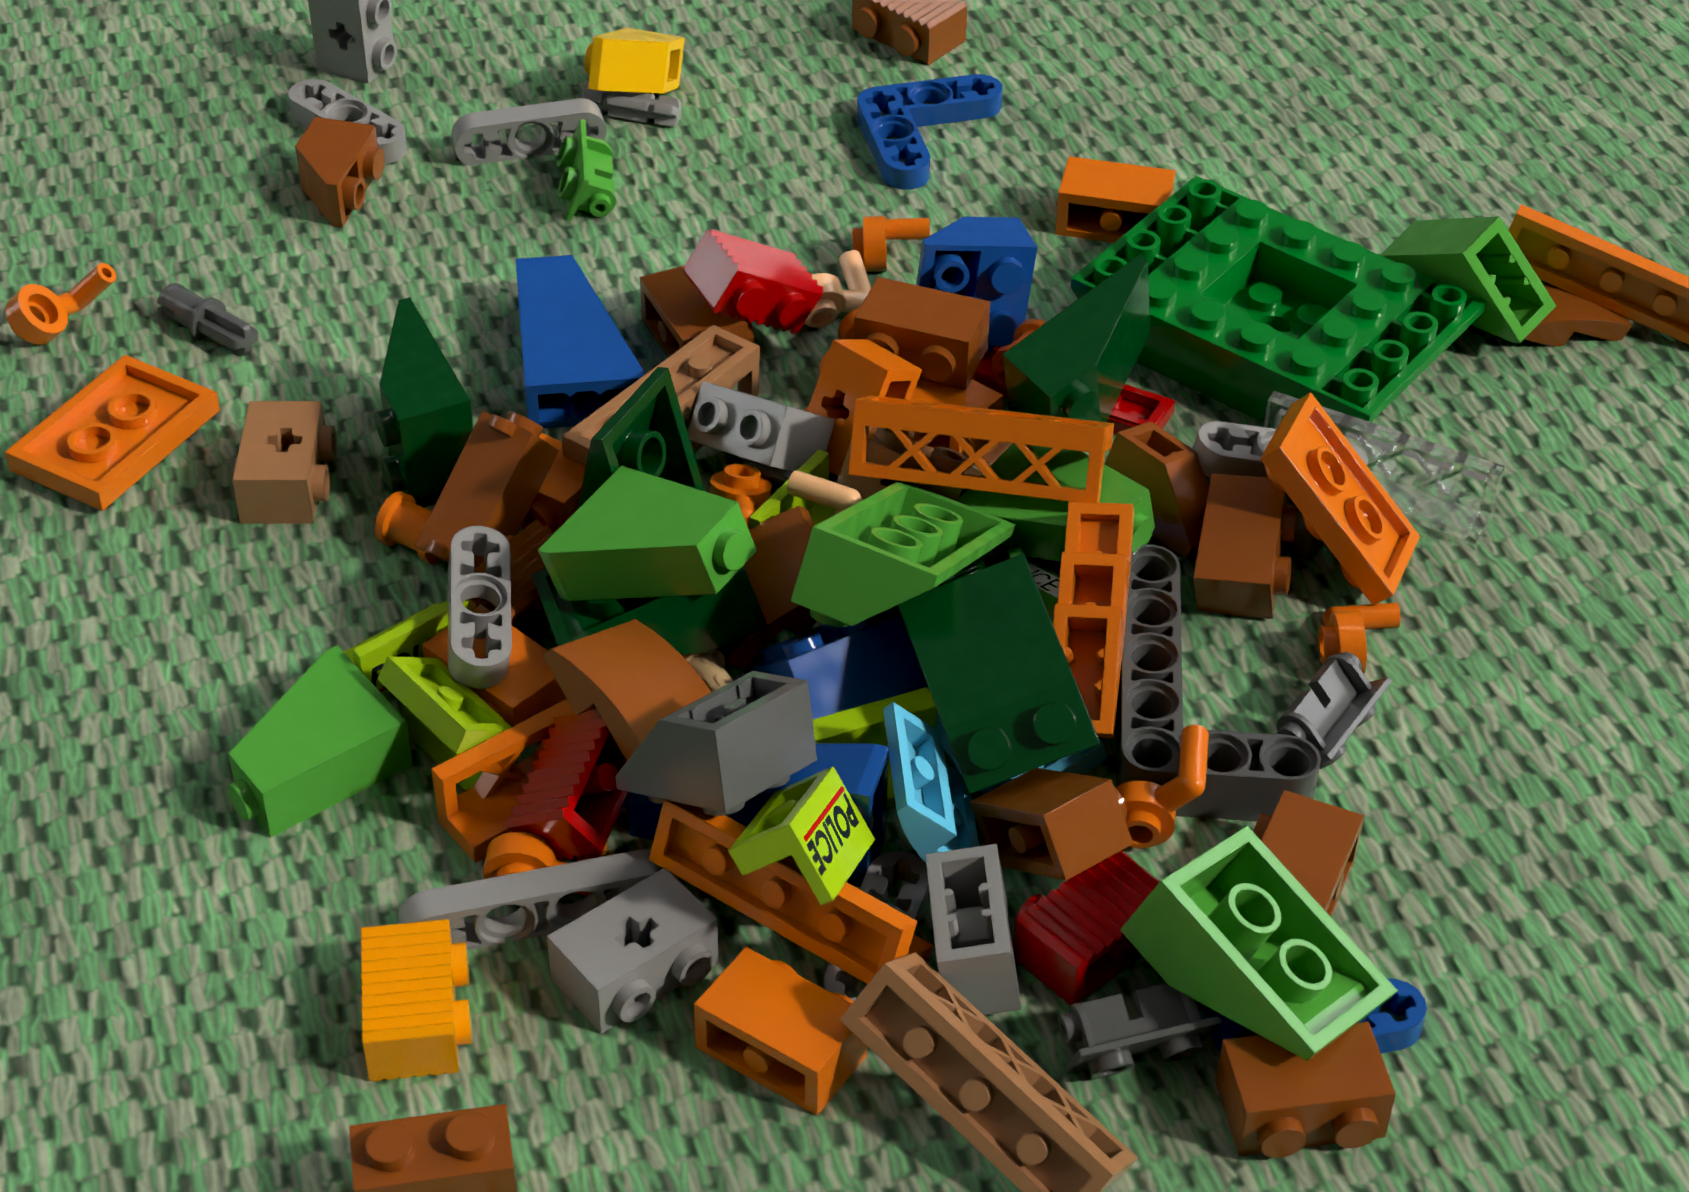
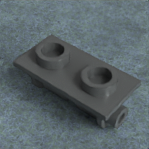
[1277,652,1392,769]
[1058,983,1222,1079]

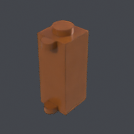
[415,411,559,569]

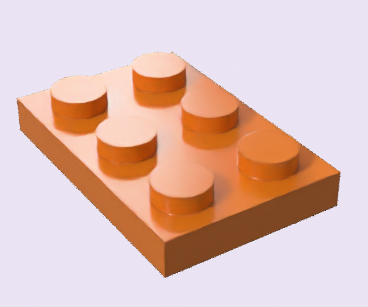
[4,355,220,511]
[1260,392,1420,606]

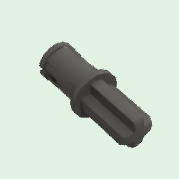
[157,283,258,355]

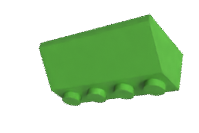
[791,481,1016,627]

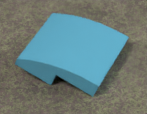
[883,702,979,863]

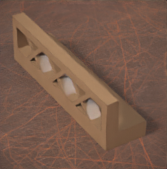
[562,325,760,467]
[839,952,1138,1192]

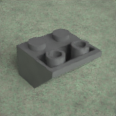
[615,671,817,816]

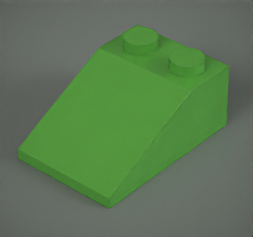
[1120,826,1398,1061]

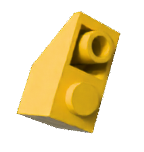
[584,27,685,94]

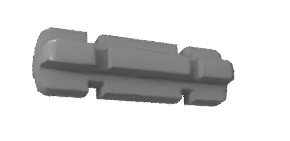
[581,84,682,128]

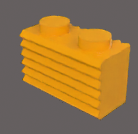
[361,919,472,1082]

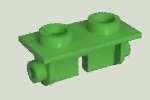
[557,119,616,221]

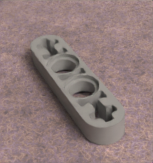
[398,849,674,950]

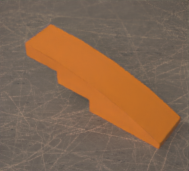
[1053,501,1135,738]

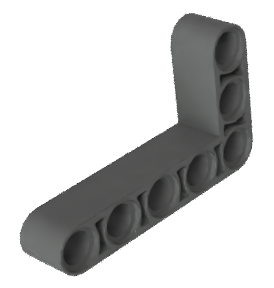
[1117,544,1321,821]

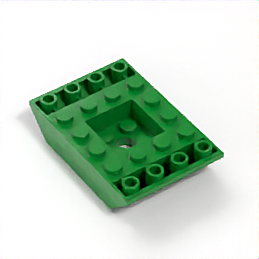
[1070,176,1487,434]

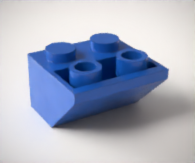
[916,217,1038,351]
[743,614,929,720]

